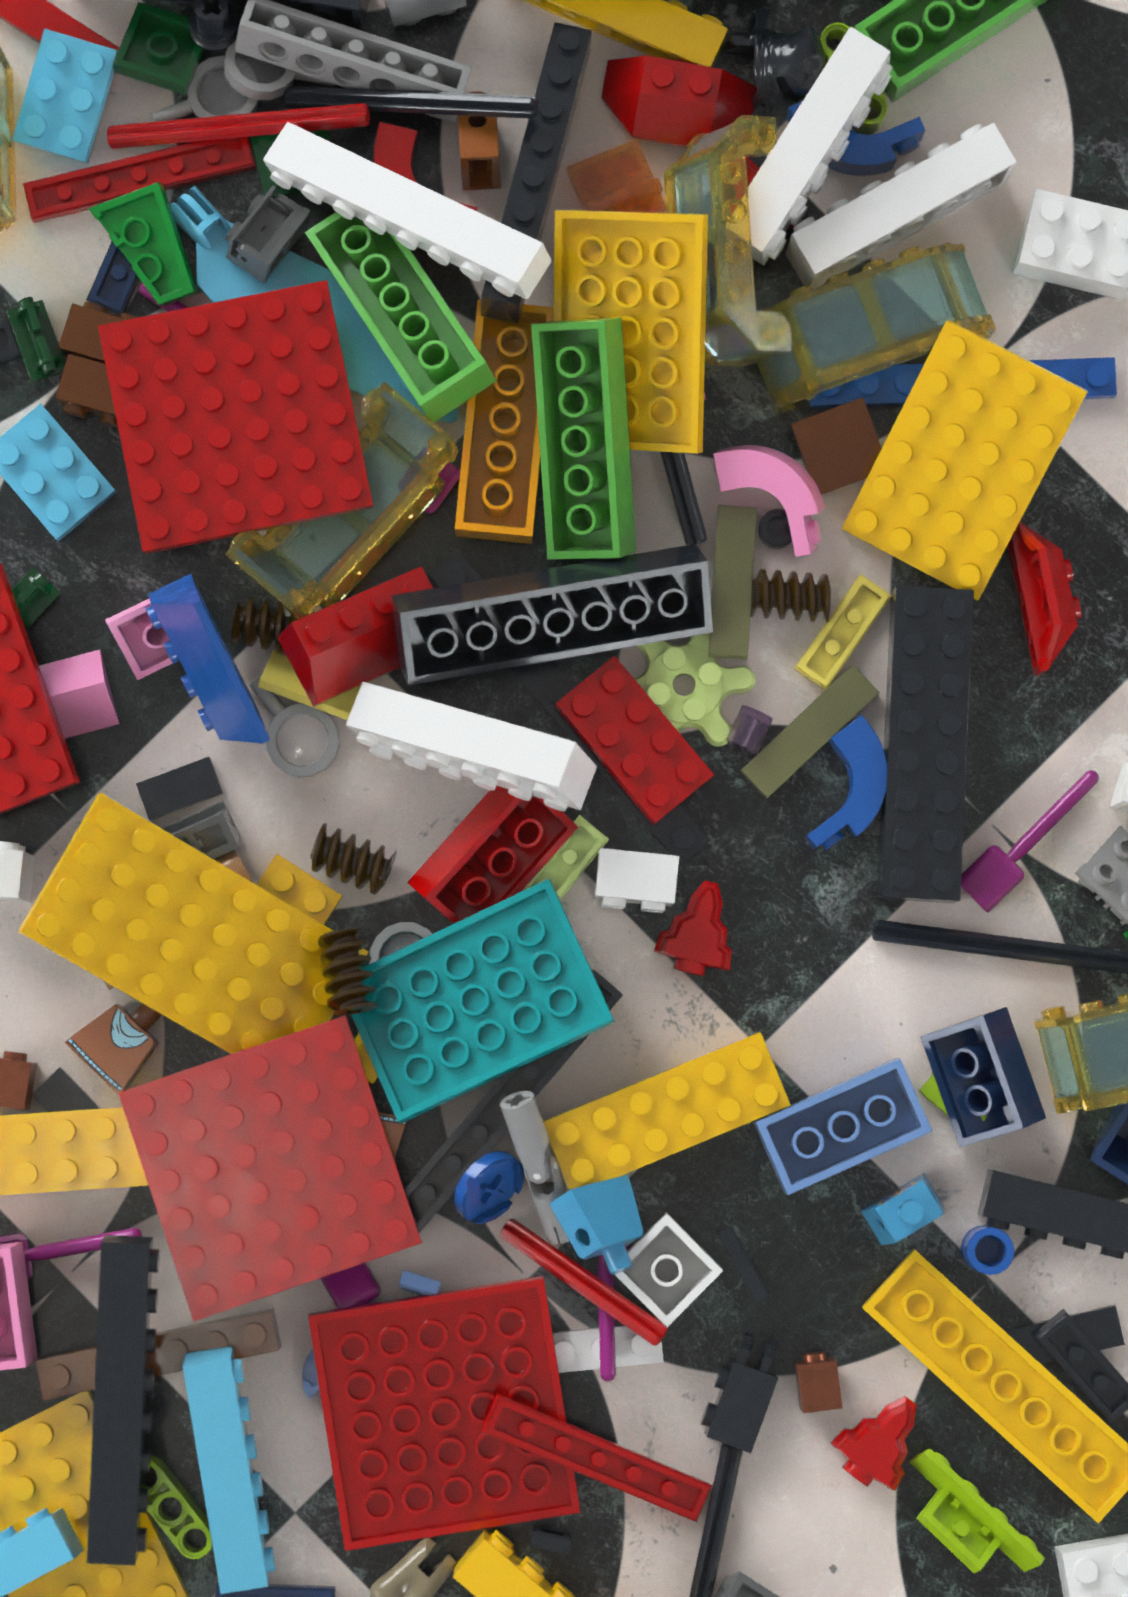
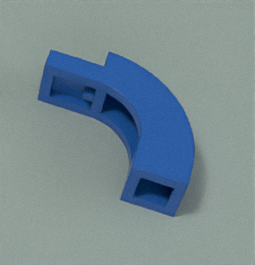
[786,101,926,176]
[804,715,887,850]

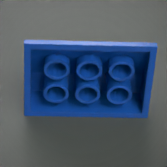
[146,574,270,744]

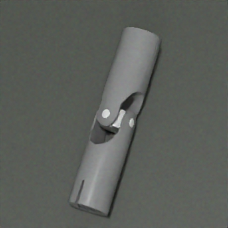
[500,1090,570,1244]

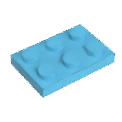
[12,28,118,164]
[0,403,117,542]

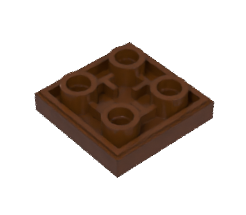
[789,397,882,495]

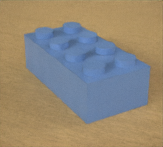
[752,1058,932,1195]

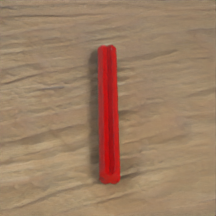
[500,1218,667,1346]

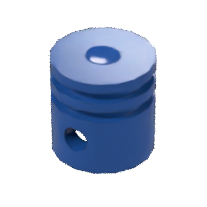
[961,1225,1014,1275]

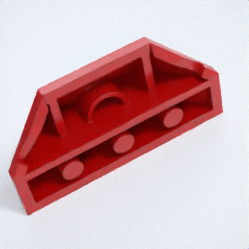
[601,55,757,152]
[1007,522,1081,676]

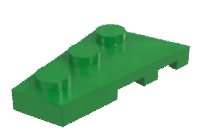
[88,182,198,307]

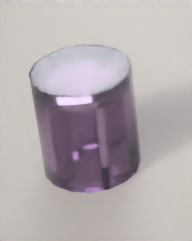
[726,705,773,755]

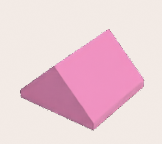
[106,599,173,680]
[39,650,120,739]

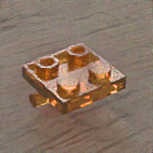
[566,138,667,213]

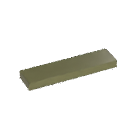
[708,505,757,660]
[740,665,880,799]

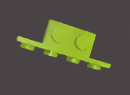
[909,1449,1045,1573]

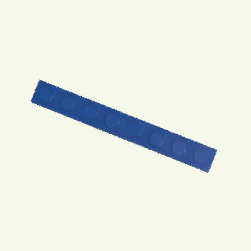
[808,357,1117,409]

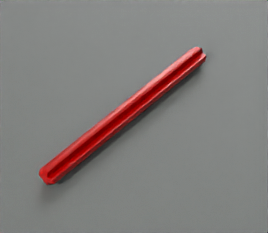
[107,103,370,149]

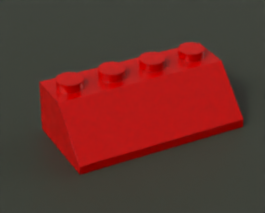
[277,566,433,707]
[407,786,578,924]

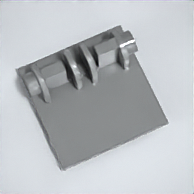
[1075,825,1128,925]

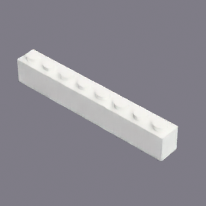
[263,122,552,300]

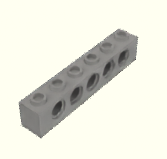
[234,0,472,124]

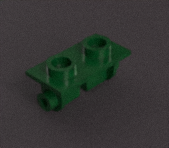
[6,297,65,382]
[11,567,61,631]

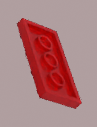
[554,656,714,825]

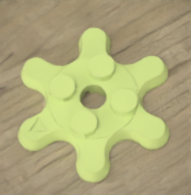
[634,633,756,747]

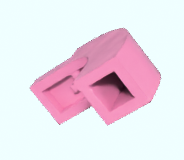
[713,445,825,557]

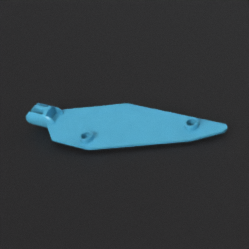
[170,186,459,423]

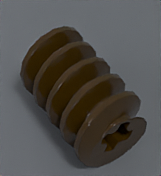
[750,569,831,623]
[231,597,315,654]
[310,823,397,895]
[318,929,378,1016]

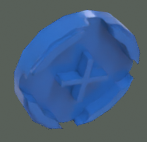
[454,1151,525,1224]

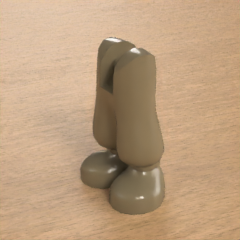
[369,1537,457,1597]

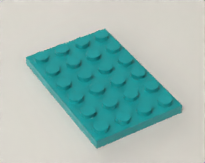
[352,879,615,1124]

